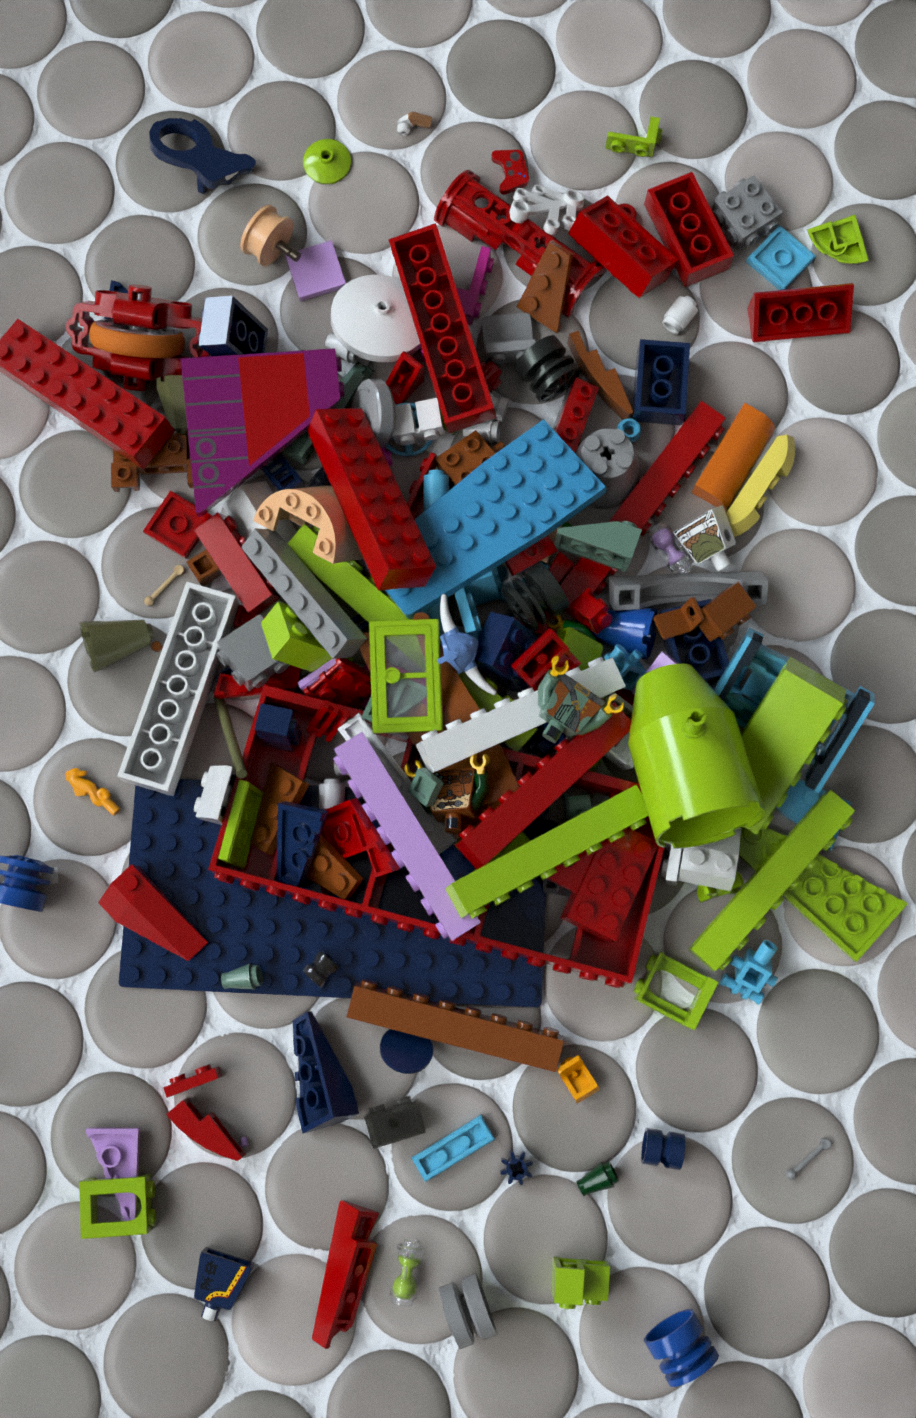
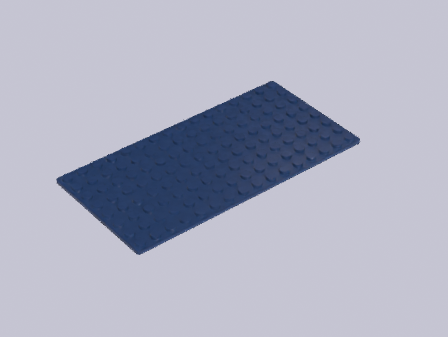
[119,779,549,1007]

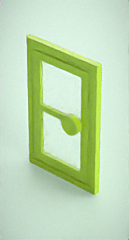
[369,619,443,734]

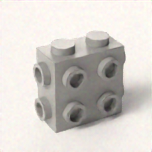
[711,175,783,250]
[216,614,290,691]

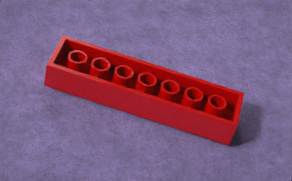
[388,223,497,433]
[0,319,175,470]
[307,408,436,591]

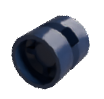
[641,1128,686,1170]

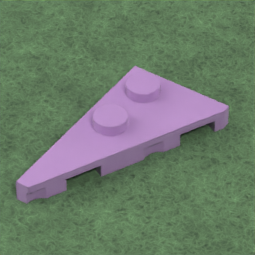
[86,1127,140,1221]

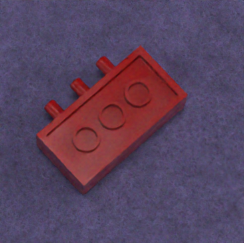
[568,195,679,298]

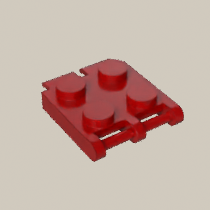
[303,658,371,709]

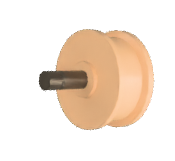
[240,205,301,267]

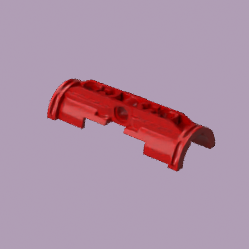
[434,170,607,318]

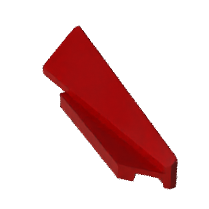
[312,1201,379,1349]

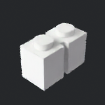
[392,398,445,445]

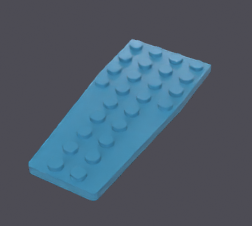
[366,419,607,619]

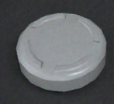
[351,379,396,448]

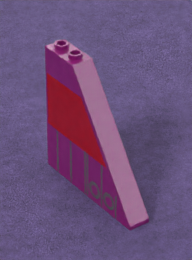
[181,348,344,517]

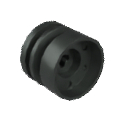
[514,335,582,403]
[502,562,569,632]

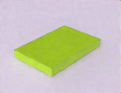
[218,780,263,869]

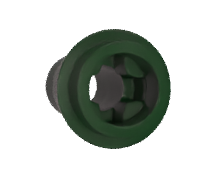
[576,1161,619,1196]

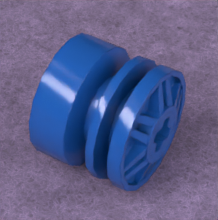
[0,855,54,912]
[644,1309,719,1387]

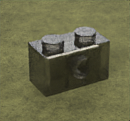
[364,1096,426,1149]

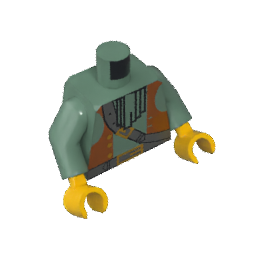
[538,656,624,743]

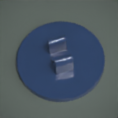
[380,1029,433,1074]

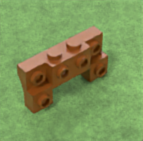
[111,433,193,492]

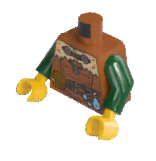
[404,754,490,834]

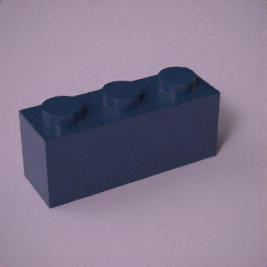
[255,703,302,752]

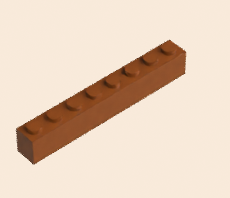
[346,979,564,1072]

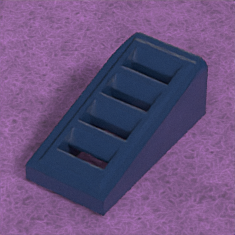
[261,453,305,491]

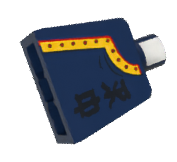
[194,1247,255,1321]

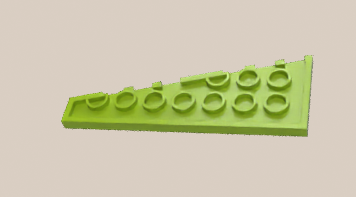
[739,826,907,962]

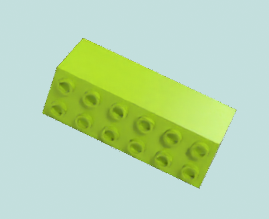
[741,657,848,834]

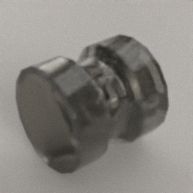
[302,950,339,988]

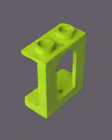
[633,951,718,1031]
[79,1173,156,1239]

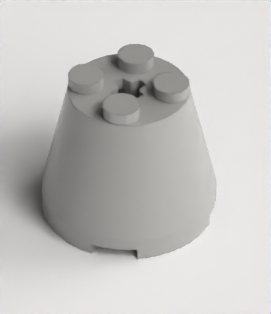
[575,428,641,509]

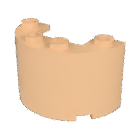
[253,486,364,564]

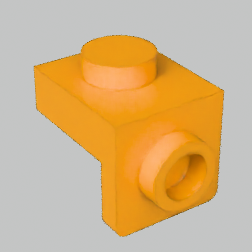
[557,1055,600,1104]

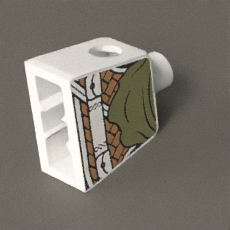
[674,505,736,572]

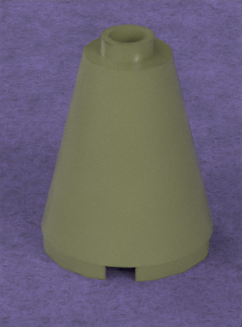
[79,620,154,673]

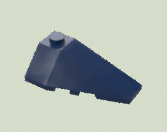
[292,1011,359,1134]

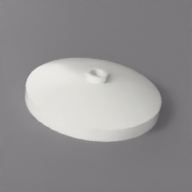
[330,275,421,362]

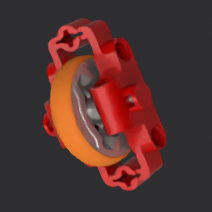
[66,284,210,391]

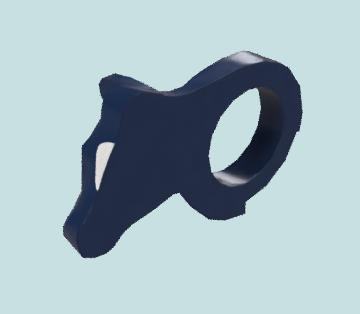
[149,118,256,194]

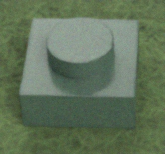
[408,768,443,807]

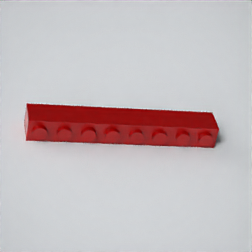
[455,702,631,870]

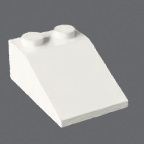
[194,765,236,825]
[677,827,741,891]

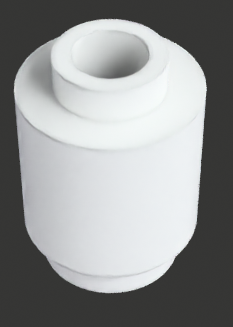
[662,296,698,334]
[319,779,345,810]

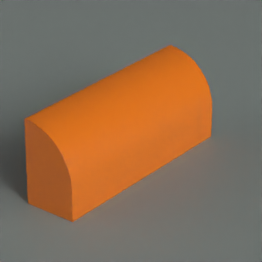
[691,403,775,512]

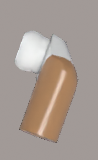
[397,111,432,136]

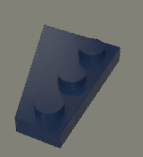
[276,801,328,886]

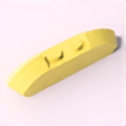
[726,435,795,537]

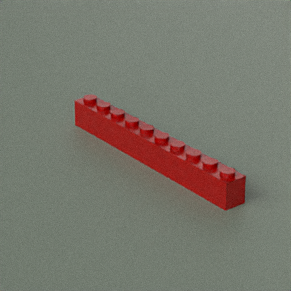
[560,400,726,619]

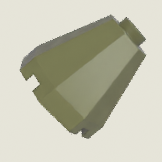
[157,375,188,436]

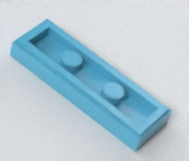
[412,1115,495,1182]

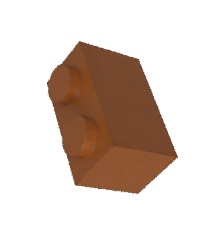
[691,582,757,641]

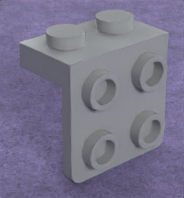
[482,313,536,365]

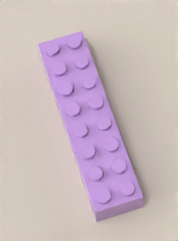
[333,732,481,941]

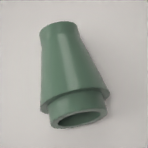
[221,963,263,989]

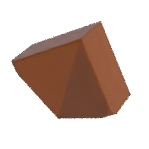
[186,549,222,586]

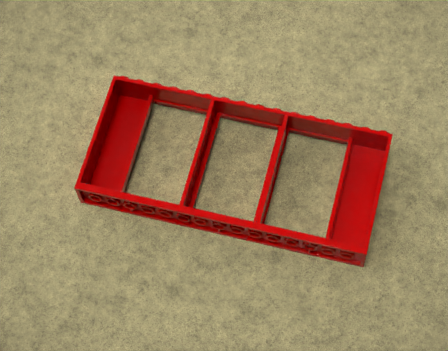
[208,685,664,988]

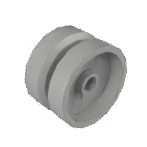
[439,1273,497,1349]

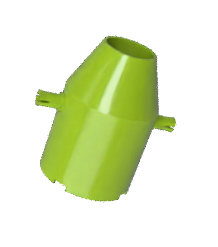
[628,664,766,849]

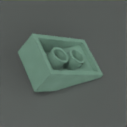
[554,521,642,572]

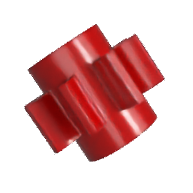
[480,361,502,392]

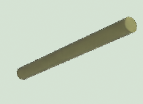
[214,697,247,778]

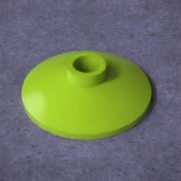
[303,139,351,184]

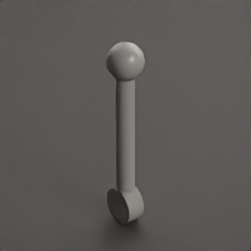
[786,1138,831,1180]

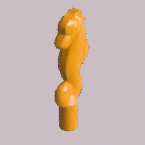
[65,768,121,816]

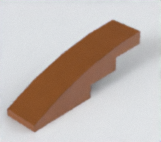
[567,331,633,420]

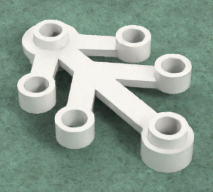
[509,184,584,235]

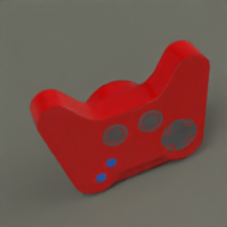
[491,149,529,195]

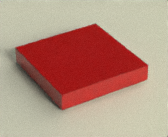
[143,490,212,559]

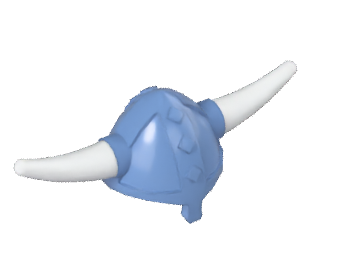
[437,594,497,695]

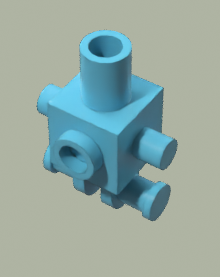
[604,644,647,691]
[719,940,778,1005]

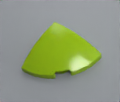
[807,214,869,264]

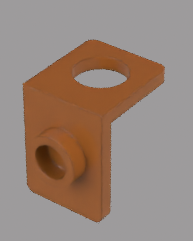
[653,597,704,640]

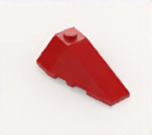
[98,864,209,961]

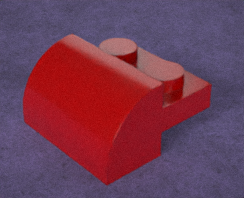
[511,628,581,692]

